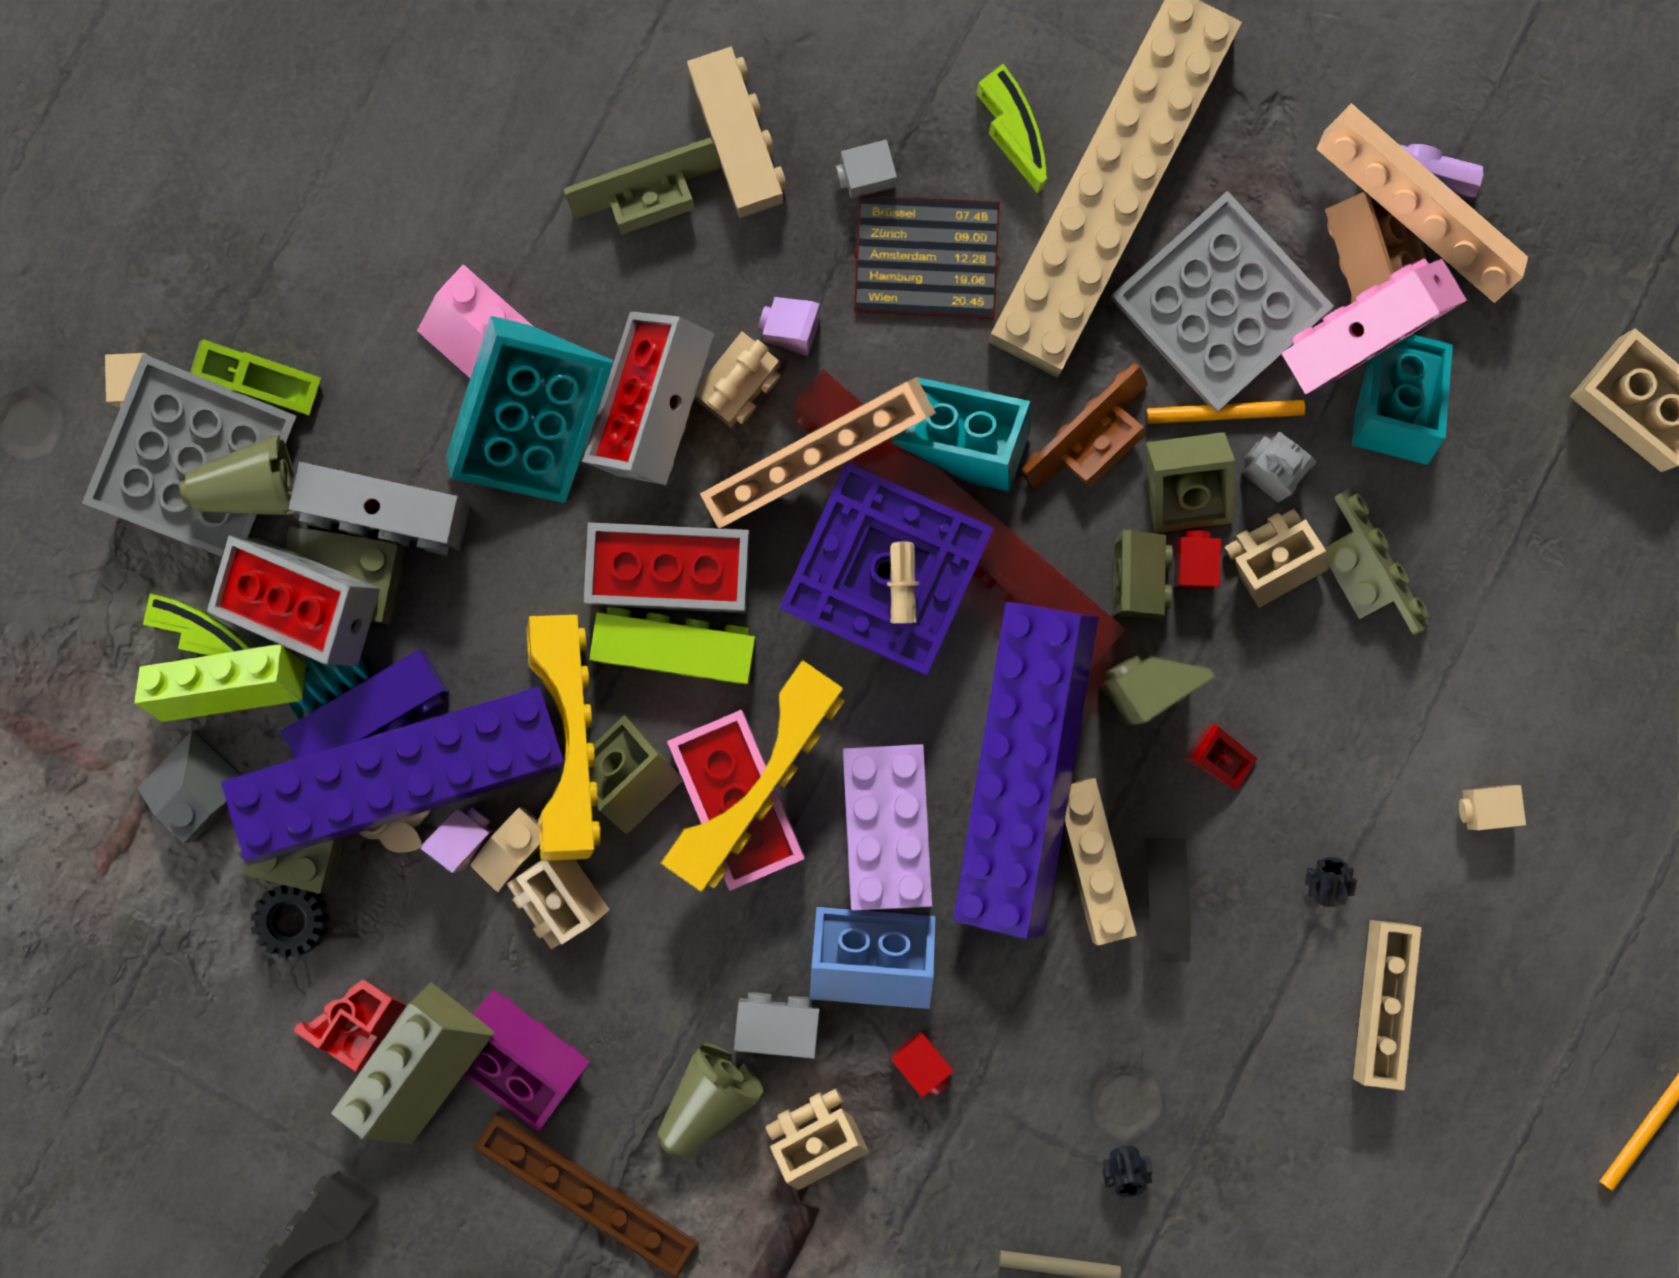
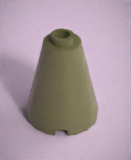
[179,435,296,515]
[658,1043,763,1157]

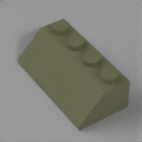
[1098,656,1215,726]
[331,982,495,1145]

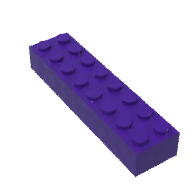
[953,602,1099,939]
[221,686,564,866]

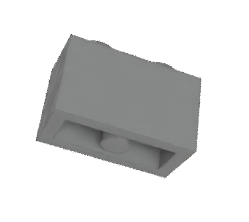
[734,992,819,1058]

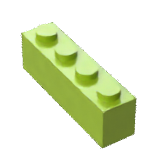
[589,607,756,685]
[134,644,306,722]

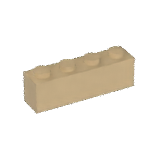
[687,46,788,218]
[1063,778,1137,946]
[1353,920,1421,1090]

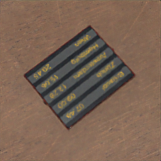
[854,195,1000,319]

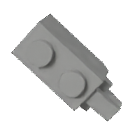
[1241,432,1317,503]

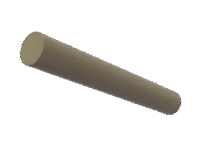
[999,1250,1121,1278]

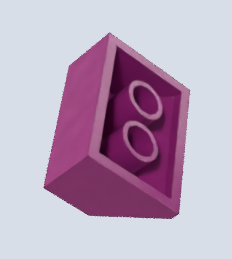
[463,989,590,1132]

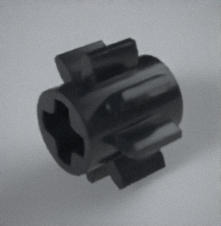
[1305,857,1357,907]
[1102,1146,1153,1197]

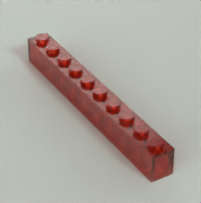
[792,369,1126,668]

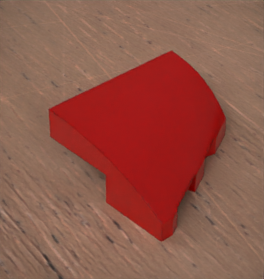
[293,980,407,1073]

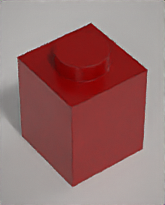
[1174,531,1221,590]
[891,1030,953,1098]

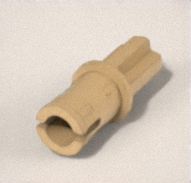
[887,542,919,623]

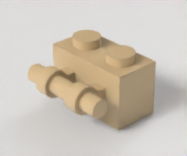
[694,332,781,428]
[1224,508,1329,608]
[506,859,609,950]
[765,1088,870,1190]

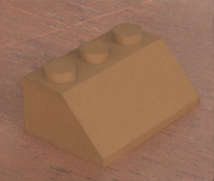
[1325,191,1427,304]

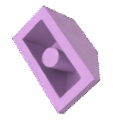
[758,297,820,356]
[421,807,495,873]

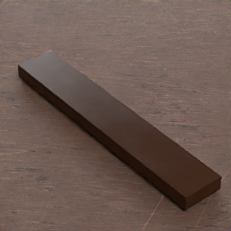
[473,1112,698,1278]

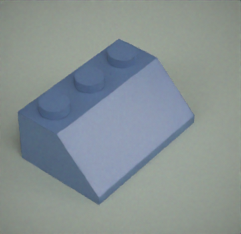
[809,907,935,1009]

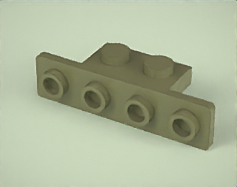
[564,138,721,235]
[1324,488,1429,635]

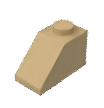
[469,807,540,892]

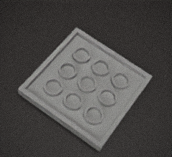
[1110,191,1334,412]
[82,354,296,557]

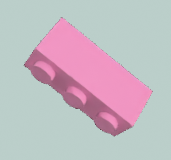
[417,264,534,378]

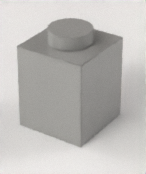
[835,139,897,199]

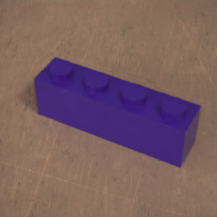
[280,649,449,759]

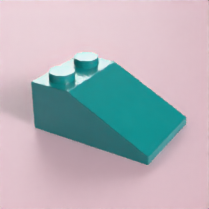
[1352,334,1453,465]
[892,377,1031,492]

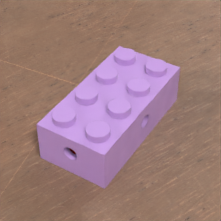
[843,744,932,911]

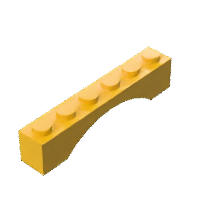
[526,615,600,861]
[661,660,845,892]

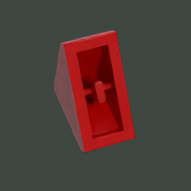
[1184,724,1258,792]

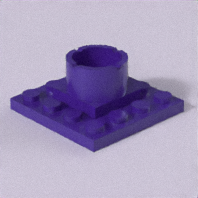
[779,461,994,676]

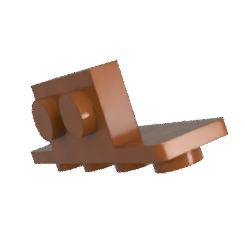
[1021,363,1148,491]

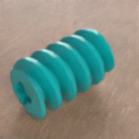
[288,656,371,719]

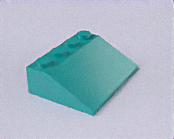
[446,315,613,503]

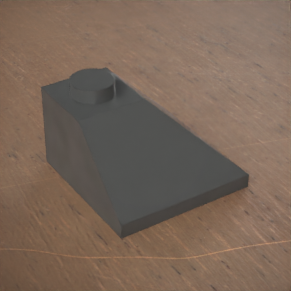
[137,730,242,843]

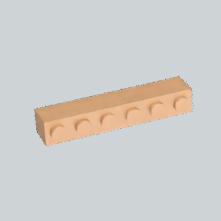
[1317,103,1528,303]
[700,377,935,529]

